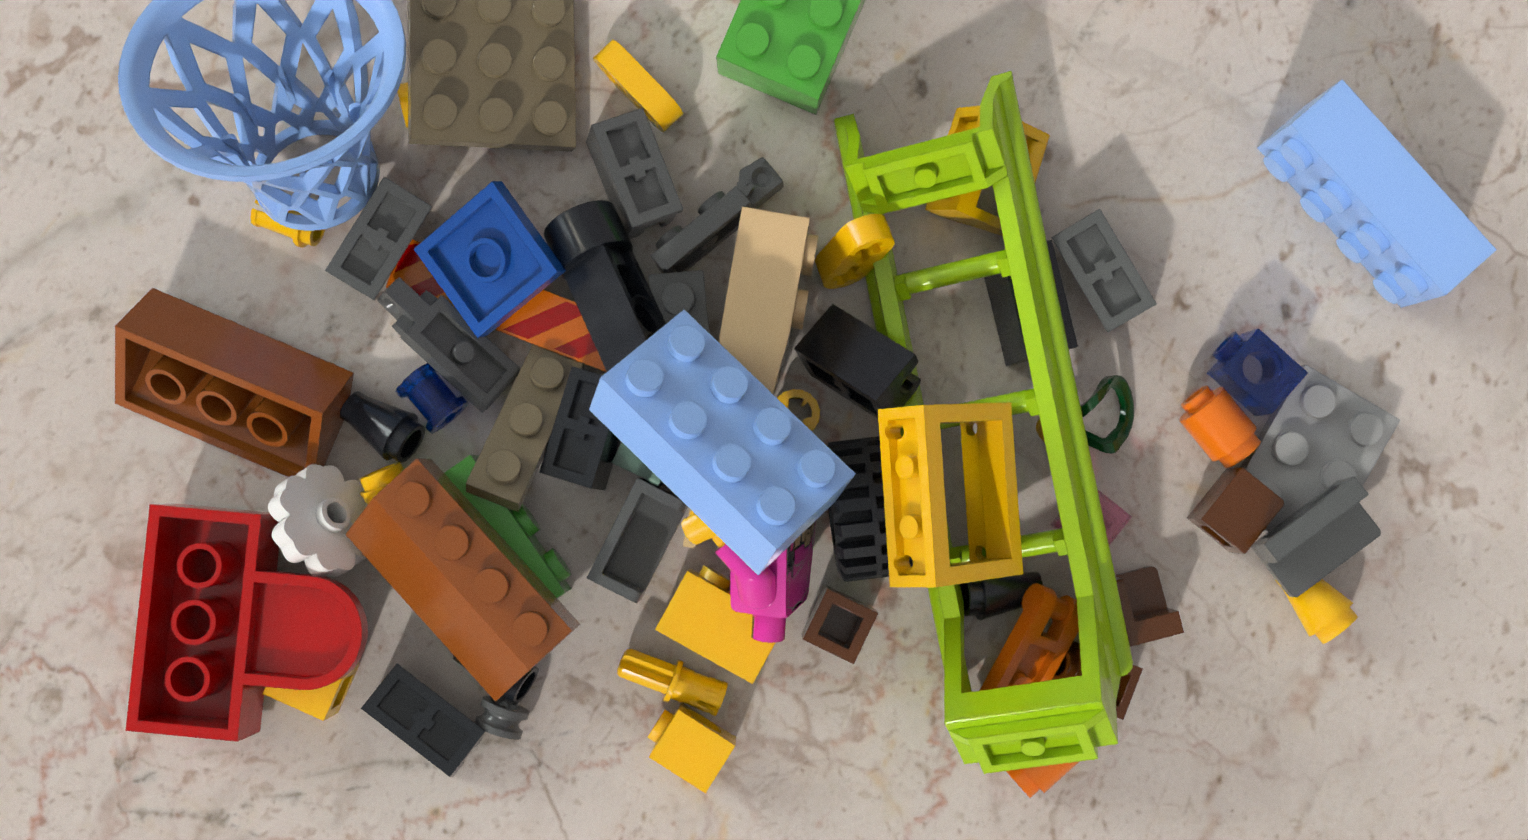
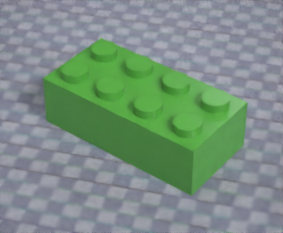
[716,0,866,115]

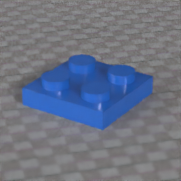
[414,181,566,338]

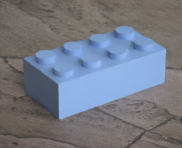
[1257,79,1496,308]
[589,310,856,575]

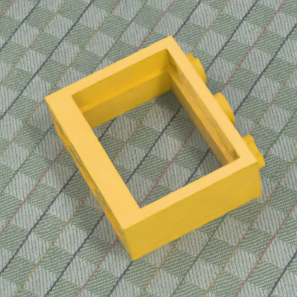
[878,402,1023,588]

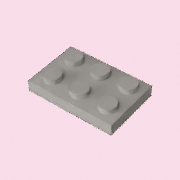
[1241,365,1400,533]

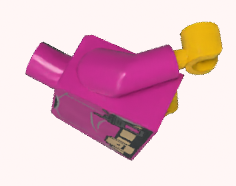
[681,511,816,643]

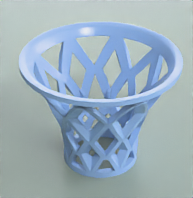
[118,0,406,231]

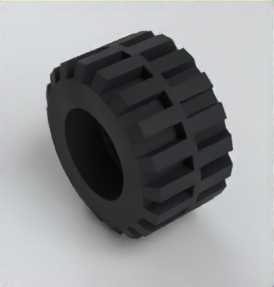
[827,436,913,582]

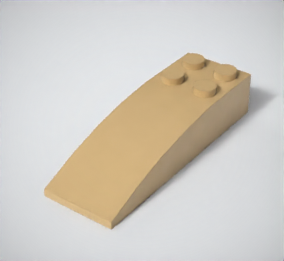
[683,207,818,548]

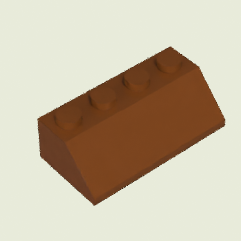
[115,288,354,477]
[345,458,581,702]

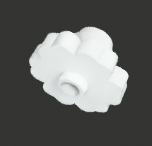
[268,464,367,577]

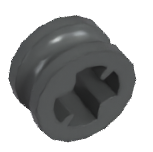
[474,696,530,740]

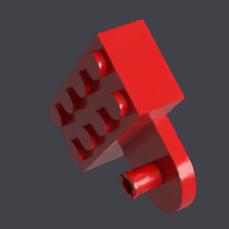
[125,504,368,742]

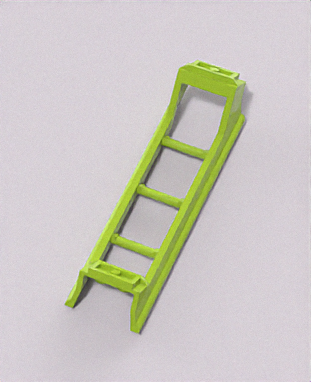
[834,71,1133,774]

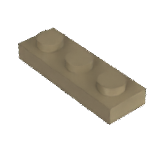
[466,344,583,512]

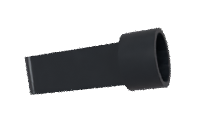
[543,200,666,372]

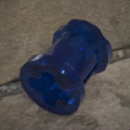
[395,363,469,434]

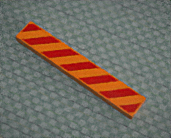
[386,239,607,372]

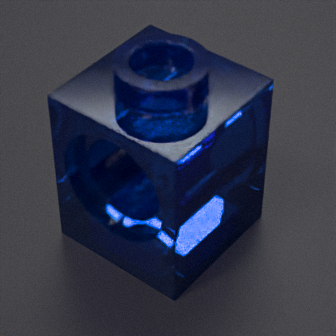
[1207,328,1308,416]

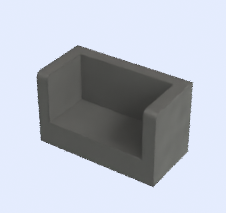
[587,478,688,603]

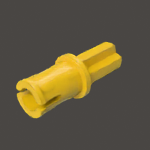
[617,648,728,716]

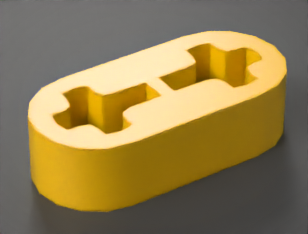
[593,39,684,133]
[815,214,895,289]

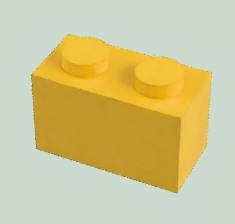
[655,565,776,684]

